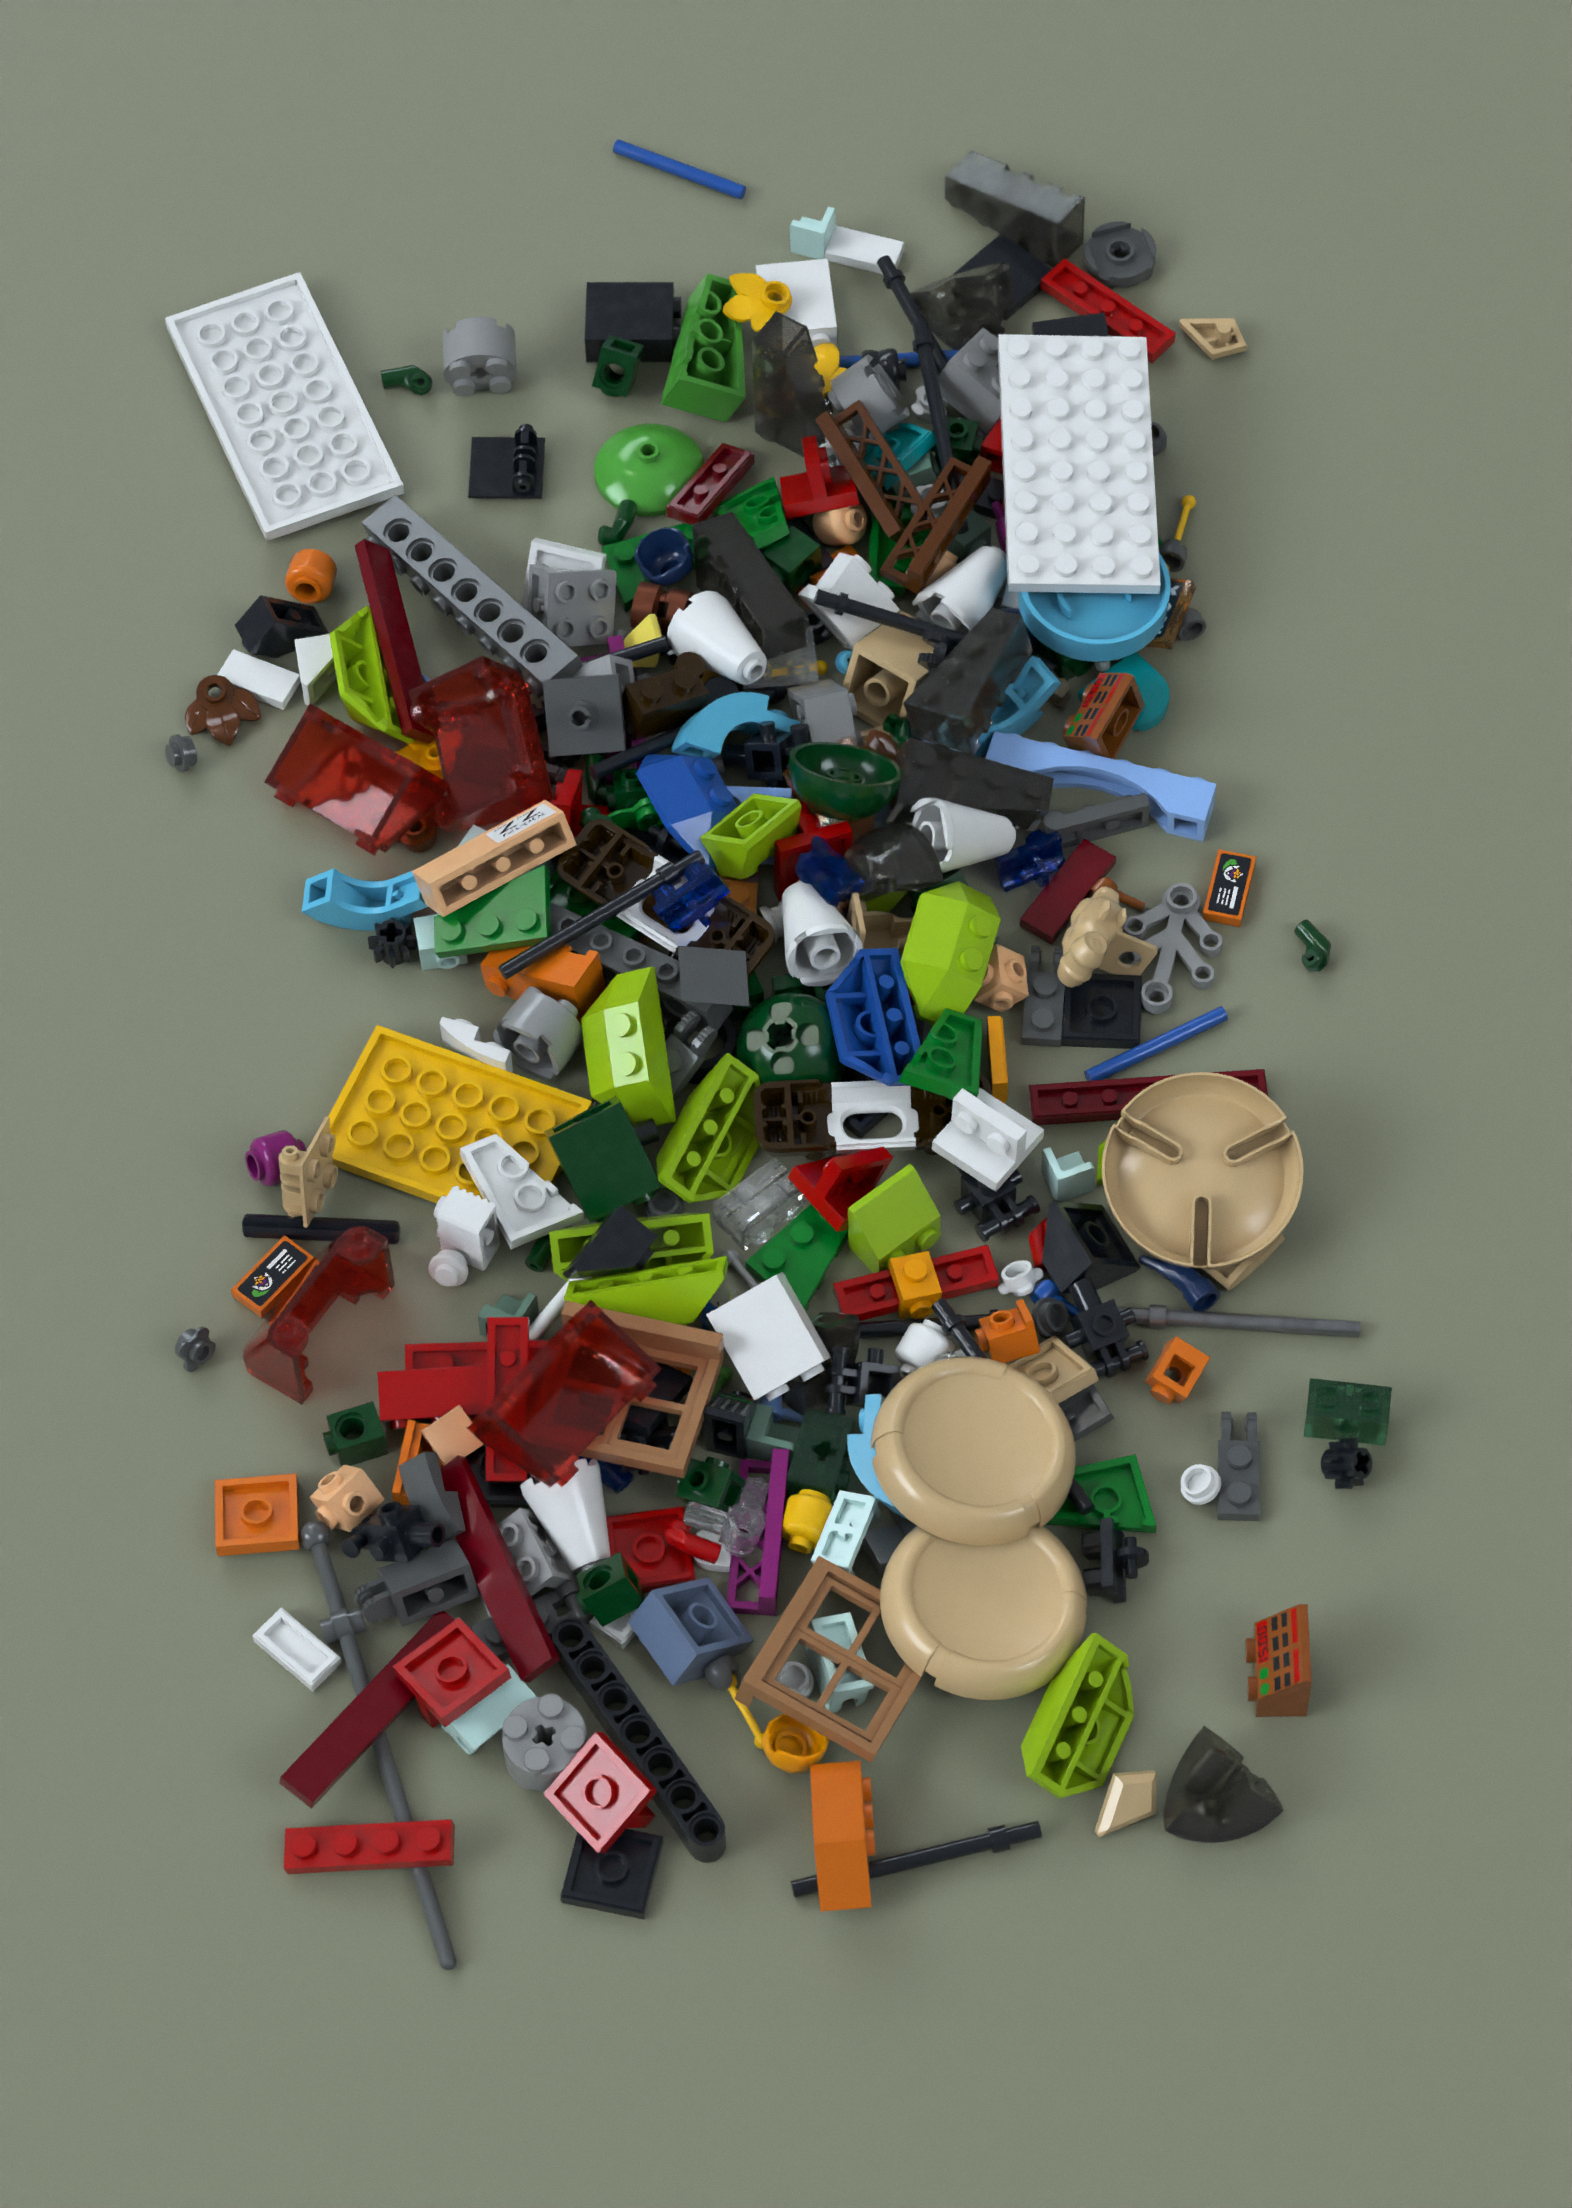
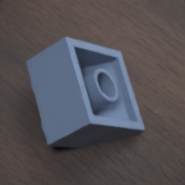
[628,1577,754,1686]

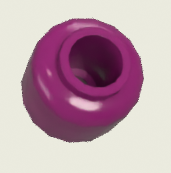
[245,1130,306,1187]

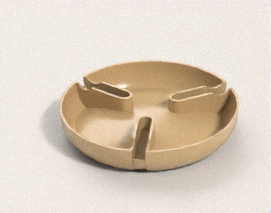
[1102,1072,1304,1269]
[871,1356,1076,1546]
[880,1525,1087,1700]

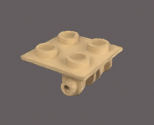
[279,1116,338,1228]

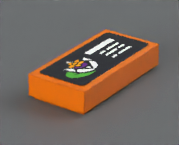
[1203,849,1256,927]
[231,1235,315,1318]

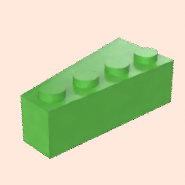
[661,273,746,423]

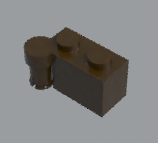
[622,652,709,741]

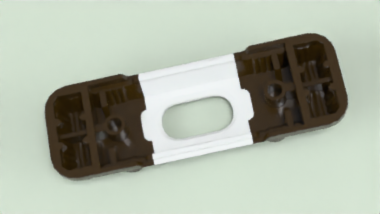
[557,819,775,979]
[753,1074,992,1161]

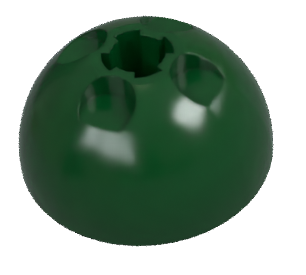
[789,742,903,822]
[735,992,847,1085]

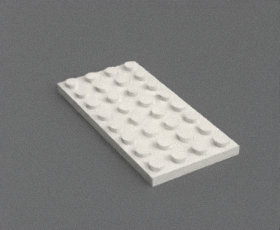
[165,272,404,542]
[998,334,1161,594]

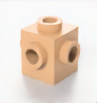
[974,944,1029,1012]
[309,1464,385,1532]

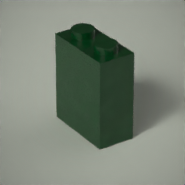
[544,1096,662,1222]

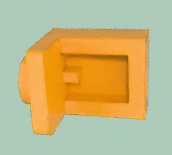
[888,1251,942,1319]

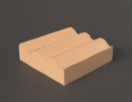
[421,1405,485,1466]

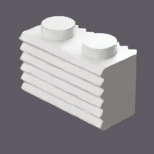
[434,1186,500,1271]

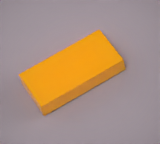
[987,1016,1008,1103]

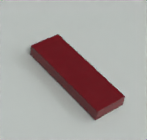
[666,443,755,528]
[1019,839,1116,945]

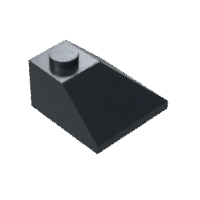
[1042,1200,1141,1294]

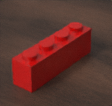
[377,1361,544,1429]

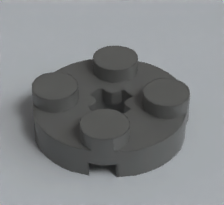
[1084,221,1156,289]

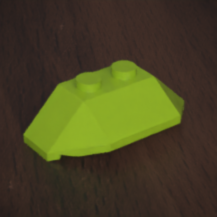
[329,605,415,744]
[900,881,1001,1026]
[580,967,677,1126]
[656,1053,760,1203]
[549,1213,714,1282]
[564,1256,728,1326]
[1021,1633,1134,1799]

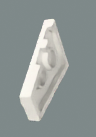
[460,1134,584,1249]

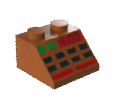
[1063,673,1145,759]
[1245,1604,1312,1717]

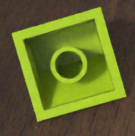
[700,793,802,879]
[848,1164,941,1273]

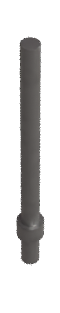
[1117,1304,1360,1338]

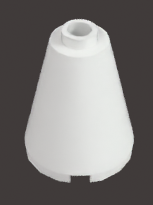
[912,546,1007,638]
[667,591,767,685]
[905,797,1016,875]
[782,881,863,987]
[520,1458,611,1573]

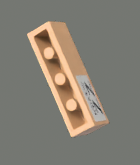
[412,800,577,917]

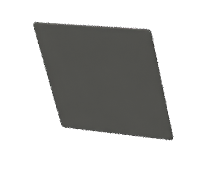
[678,946,749,1006]

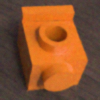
[974,1299,1040,1363]
[1145,1336,1210,1404]

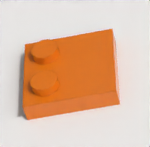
[215,1474,300,1556]

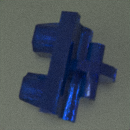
[994,829,1066,893]
[795,835,864,907]
[653,861,731,933]

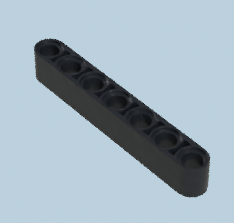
[552,1617,726,1863]

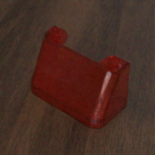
[409,655,553,833]
[264,703,450,856]
[243,1226,395,1405]
[466,1300,662,1487]

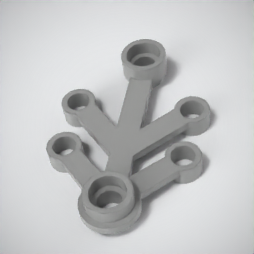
[1119,883,1223,1014]

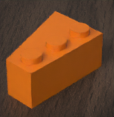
[480,945,606,1024]
[810,1760,876,1912]

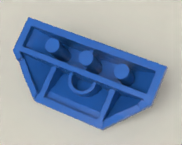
[636,754,738,872]
[825,948,920,1086]

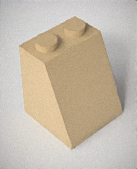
[843,611,947,729]

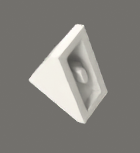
[294,634,337,707]

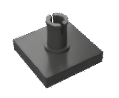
[543,674,627,757]

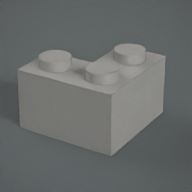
[938,327,1001,434]
[787,679,864,746]

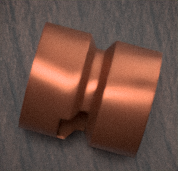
[630,581,694,636]

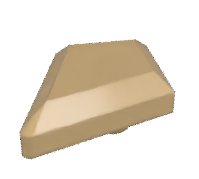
[1179,318,1247,360]
[1094,1770,1156,1837]

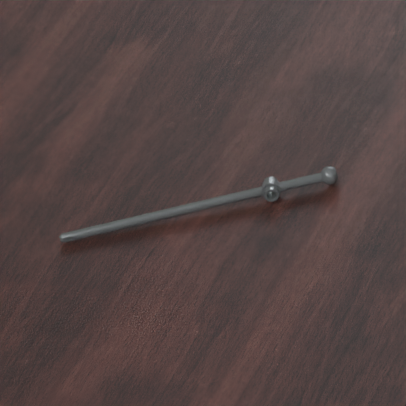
[299,1520,456,1970]

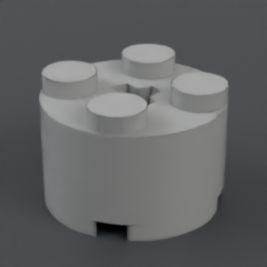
[442,317,517,396]
[827,355,909,440]
[493,986,583,1080]
[502,1694,588,1792]

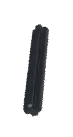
[242,1214,400,1244]

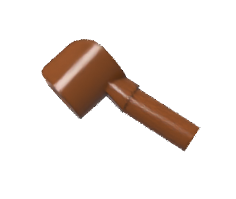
[1089,877,1145,911]

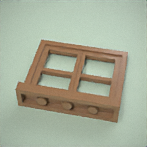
[525,1301,725,1478]
[735,1556,926,1763]

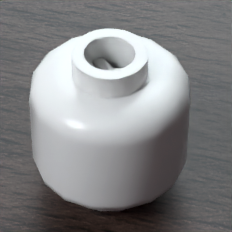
[895,1319,955,1376]

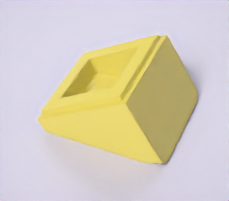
[623,614,662,667]

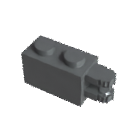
[353,1538,480,1627]

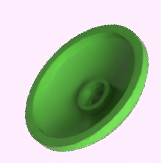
[594,423,704,517]

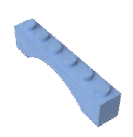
[982,731,1216,842]

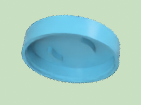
[1018,553,1171,662]

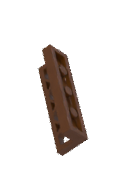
[815,400,935,543]
[880,455,992,593]

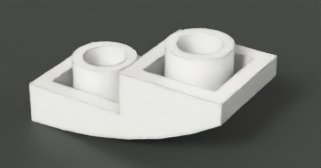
[440,1017,513,1072]

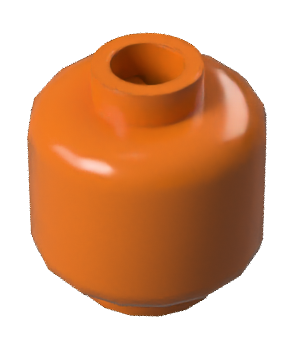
[285,549,337,604]

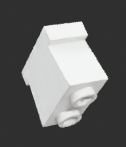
[798,552,900,650]

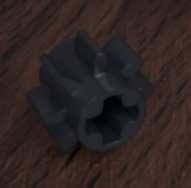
[368,917,417,968]
[1321,1438,1372,1489]

